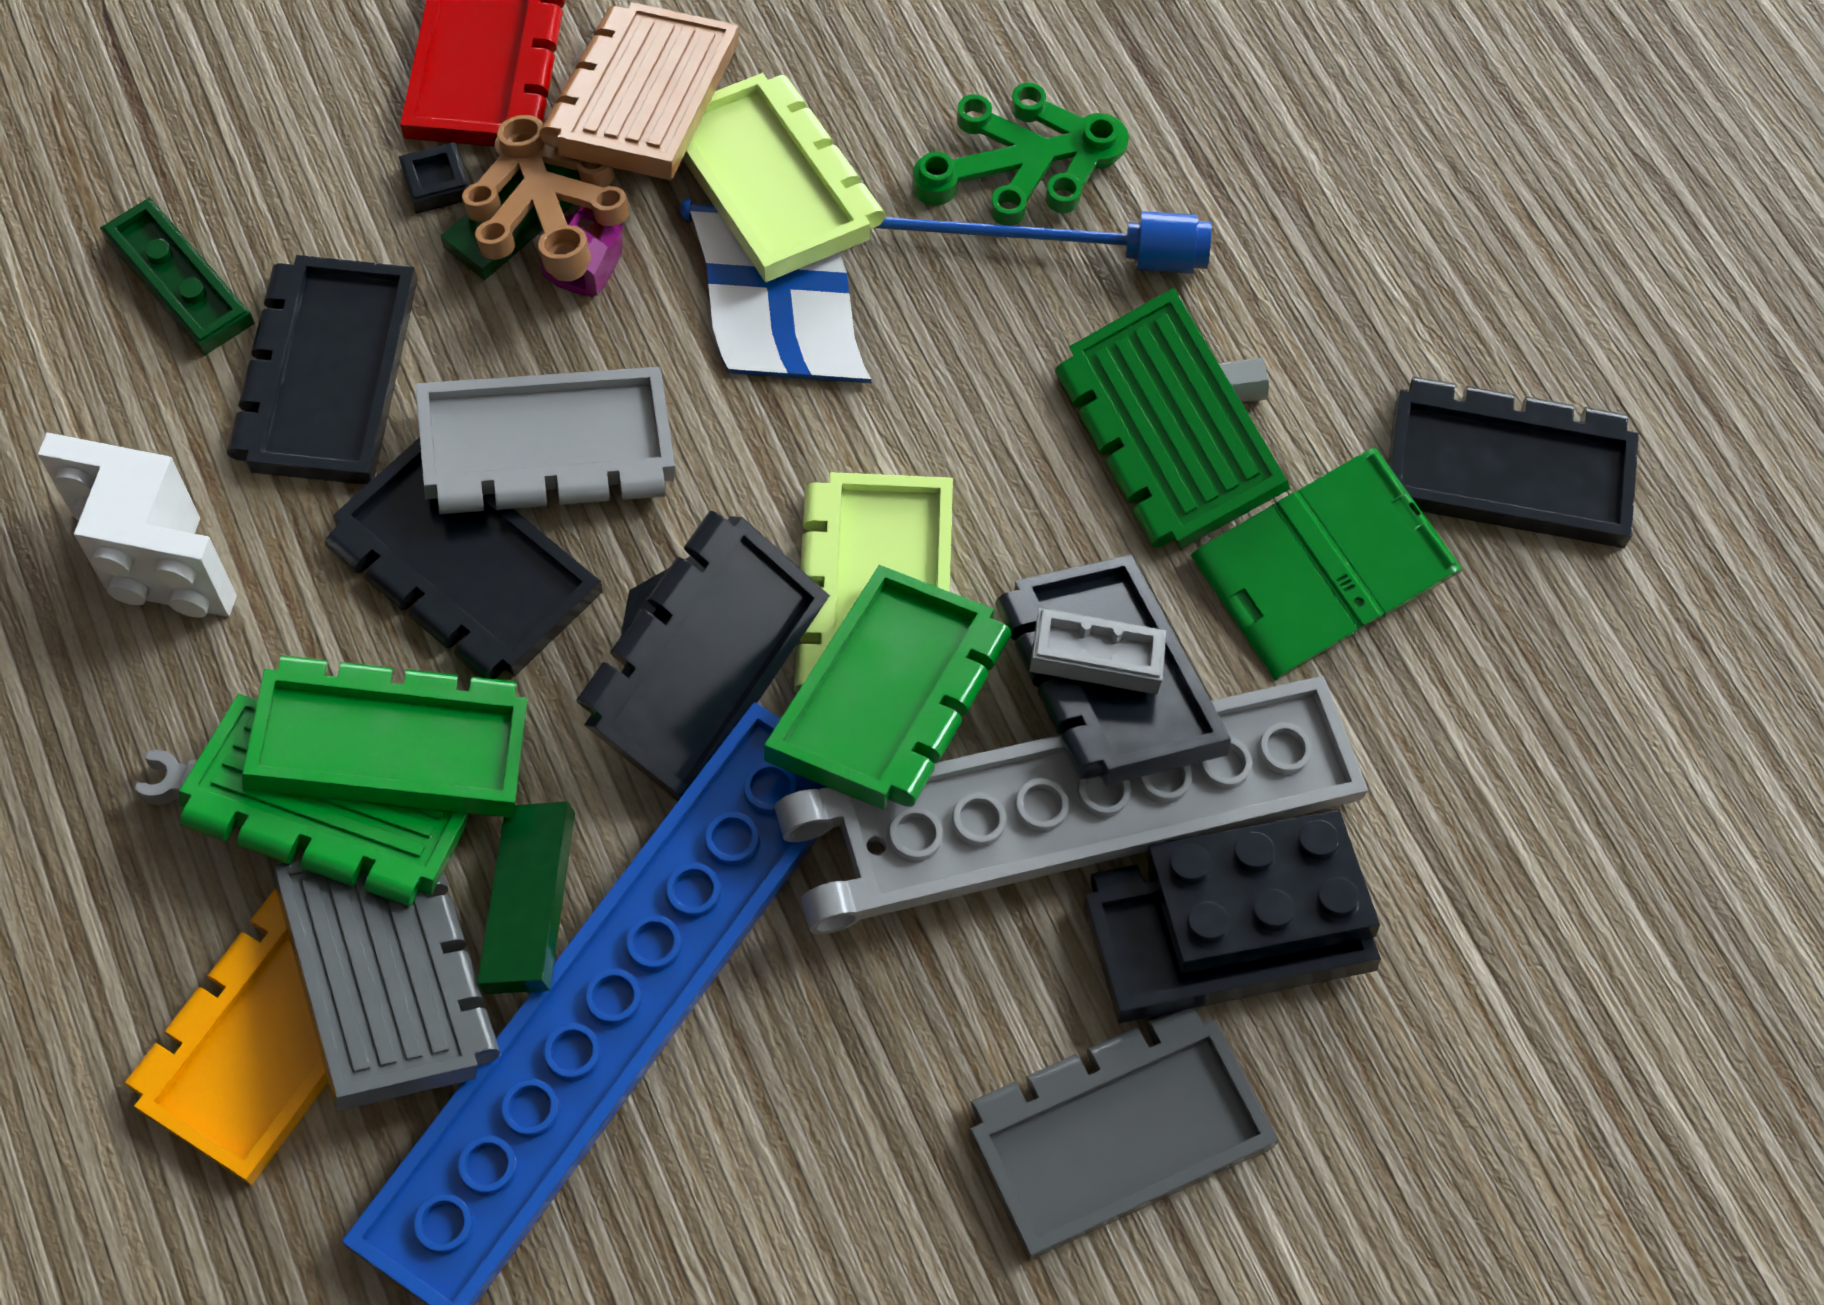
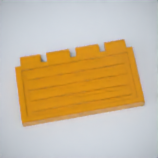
[124,887,328,1186]

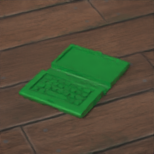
[1190,448,1463,681]

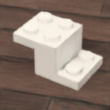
[38,432,237,618]

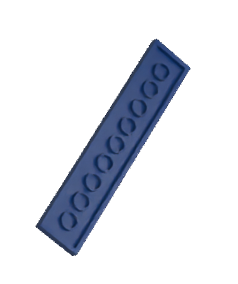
[341,702,827,1305]

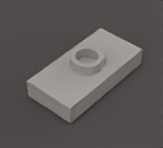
[1029,608,1167,695]

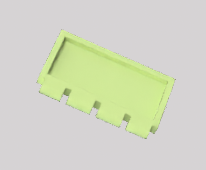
[682,73,886,282]
[793,472,953,693]

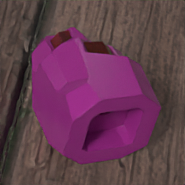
[540,206,623,296]

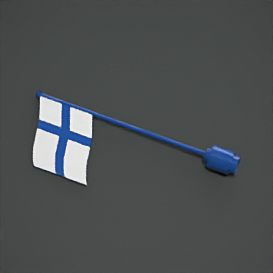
[679,198,1212,383]

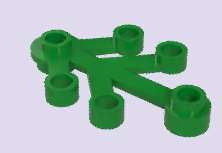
[912,82,1129,226]

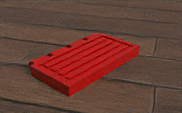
[400,0,565,147]

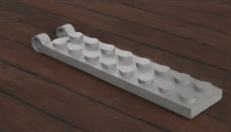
[774,676,1368,934]

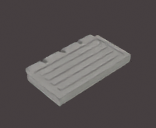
[415,367,675,514]

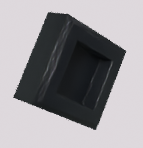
[398,142,469,214]

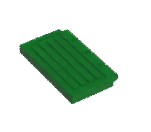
[1055,288,1290,549]
[764,565,1012,810]
[242,655,528,818]
[179,693,472,907]

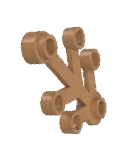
[462,115,630,281]

